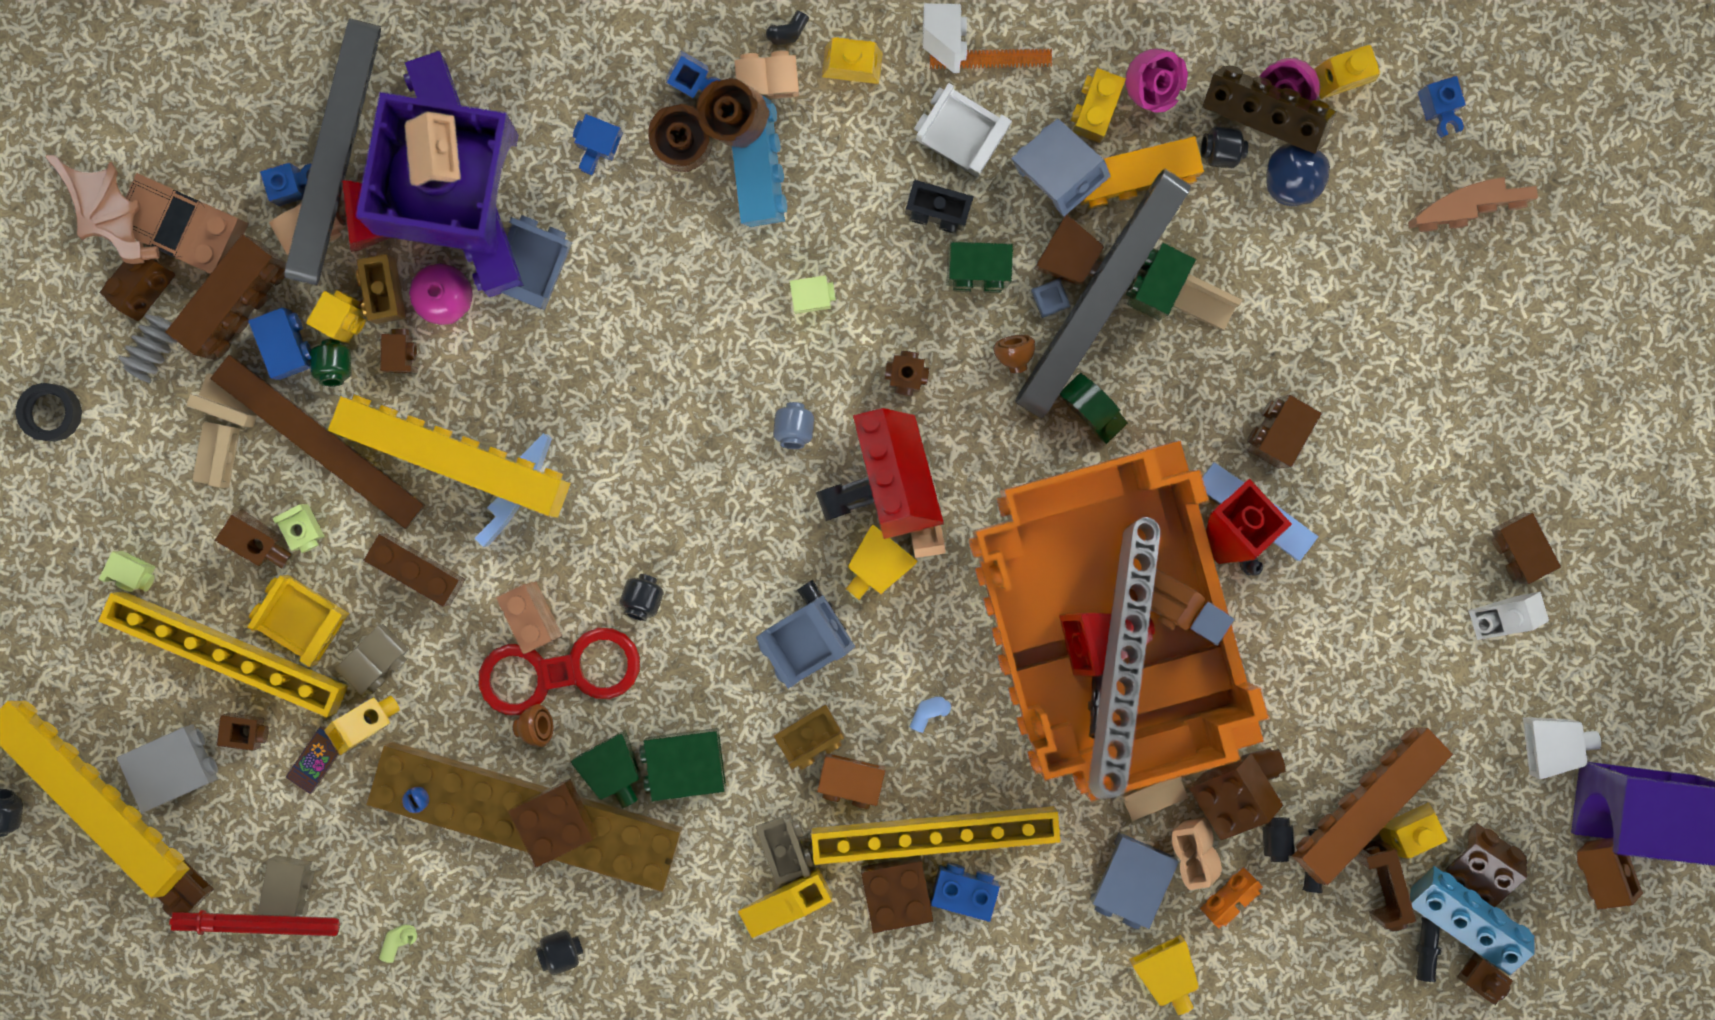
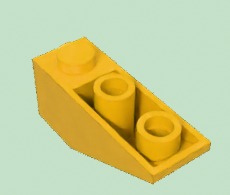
[738,868,833,938]

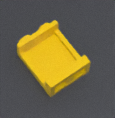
[247,575,349,667]

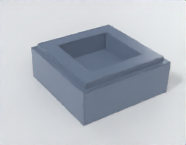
[1031,278,1071,318]
[1190,602,1234,646]

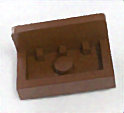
[99,259,175,321]

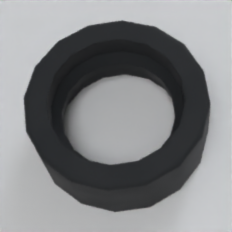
[15,383,82,442]

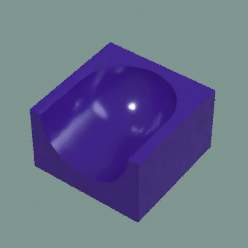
[356,92,519,255]
[1571,762,1715,866]

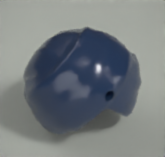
[1266,143,1330,206]

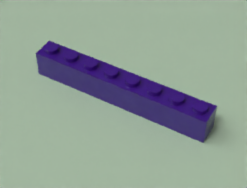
[403,50,524,298]

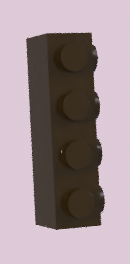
[1202,65,1337,154]

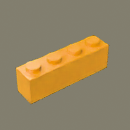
[1080,136,1204,208]

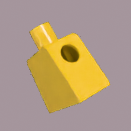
[822,37,883,84]
[1314,44,1380,99]
[845,524,918,600]
[324,695,400,756]
[1379,802,1448,859]
[1129,935,1199,1015]

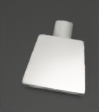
[1523,717,1601,779]

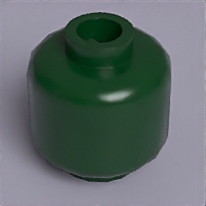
[310,339,352,387]

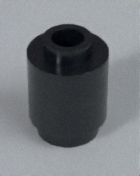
[1262,817,1295,862]

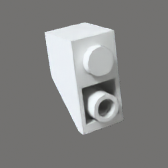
[923,3,967,73]
[1469,592,1549,640]

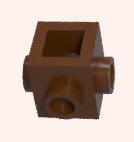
[884,351,929,396]

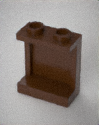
[1354,839,1417,932]

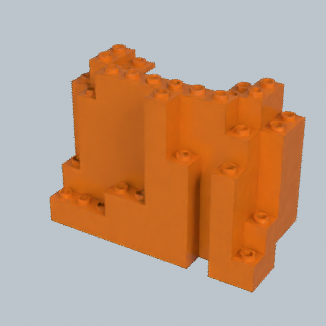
[968,441,1269,801]

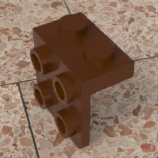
[1443,822,1527,907]

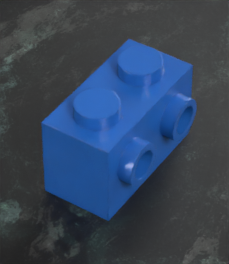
[249,307,312,380]
[930,863,1000,922]

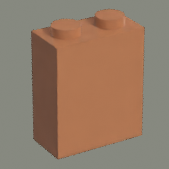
[496,581,563,654]

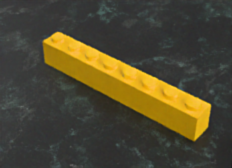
[328,394,571,518]
[98,591,349,717]
[0,700,190,898]
[811,806,1061,865]

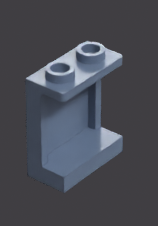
[1011,118,1111,216]
[501,215,572,310]
[756,595,855,689]
[1090,832,1179,929]

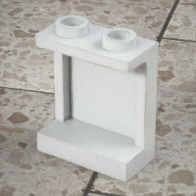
[914,83,1012,178]

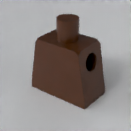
[1034,215,1104,286]
[214,509,292,569]

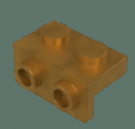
[773,704,845,770]

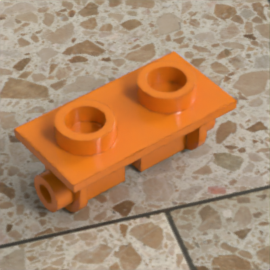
[1200,867,1263,929]

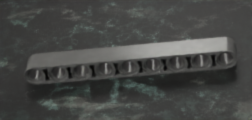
[285,18,381,285]
[1015,168,1191,419]

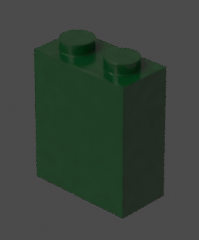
[639,728,727,802]

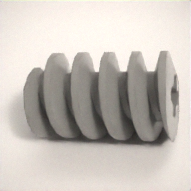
[118,314,177,383]

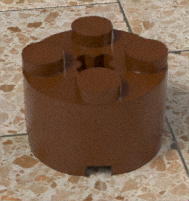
[697,78,770,148]
[648,104,712,172]

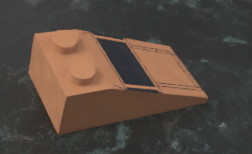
[125,173,249,274]

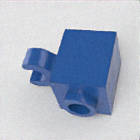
[666,50,721,98]
[1417,76,1466,138]
[573,114,623,176]
[260,163,312,206]

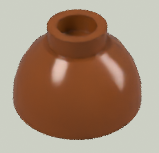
[993,335,1035,373]
[512,704,554,747]

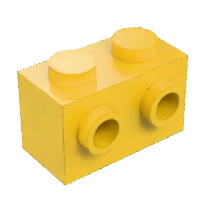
[1070,68,1126,143]
[306,290,366,344]

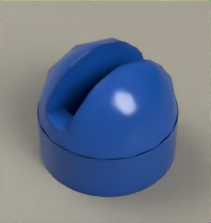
[402,787,429,813]

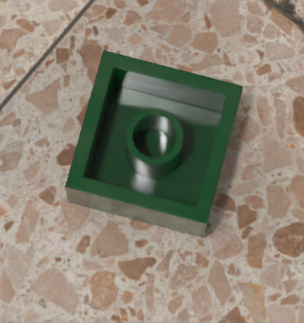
[946,242,1013,293]
[1126,243,1196,321]

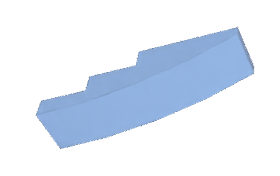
[474,433,552,547]
[1202,462,1318,561]

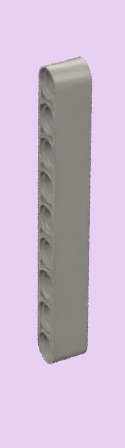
[1089,517,1160,799]

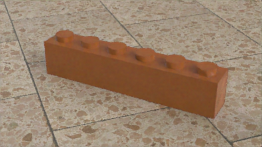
[1292,727,1453,886]

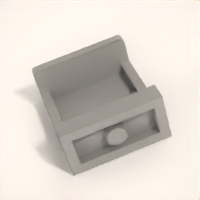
[116,724,218,814]

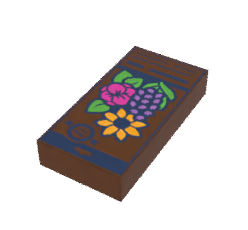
[286,726,339,794]

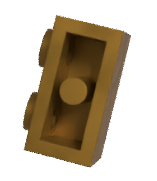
[356,254,406,324]

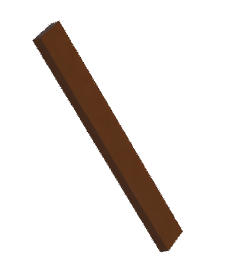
[210,355,426,529]

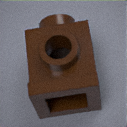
[380,329,418,374]
[216,712,269,751]

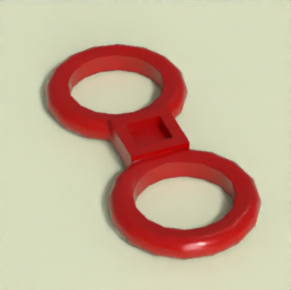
[478,628,640,716]

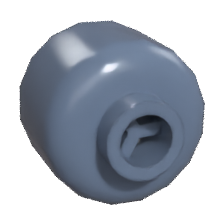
[773,402,814,449]

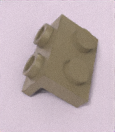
[756,813,814,885]

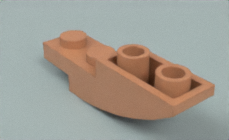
[1408,177,1538,232]

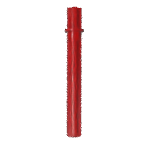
[169,910,340,936]

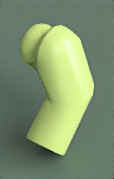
[379,925,417,963]

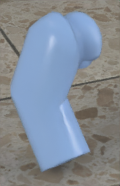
[909,696,951,733]

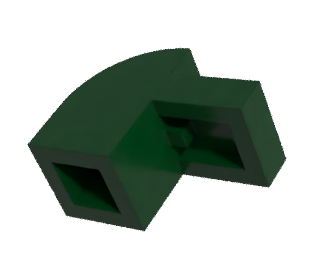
[1059,372,1128,444]

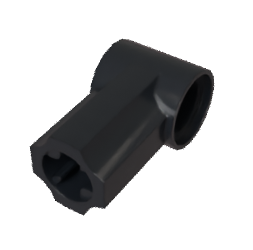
[816,477,874,521]

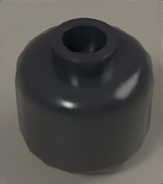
[1200,126,1249,169]
[619,574,664,621]
[0,789,23,837]
[535,930,583,975]

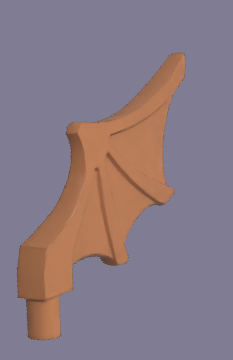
[45,155,160,264]

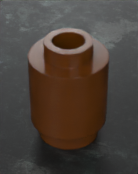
[1241,748,1286,780]

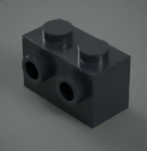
[905,179,974,234]

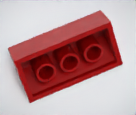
[853,408,944,539]

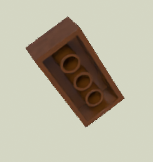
[165,234,287,360]

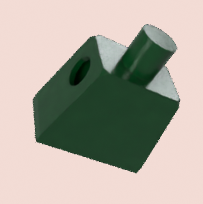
[570,730,641,809]

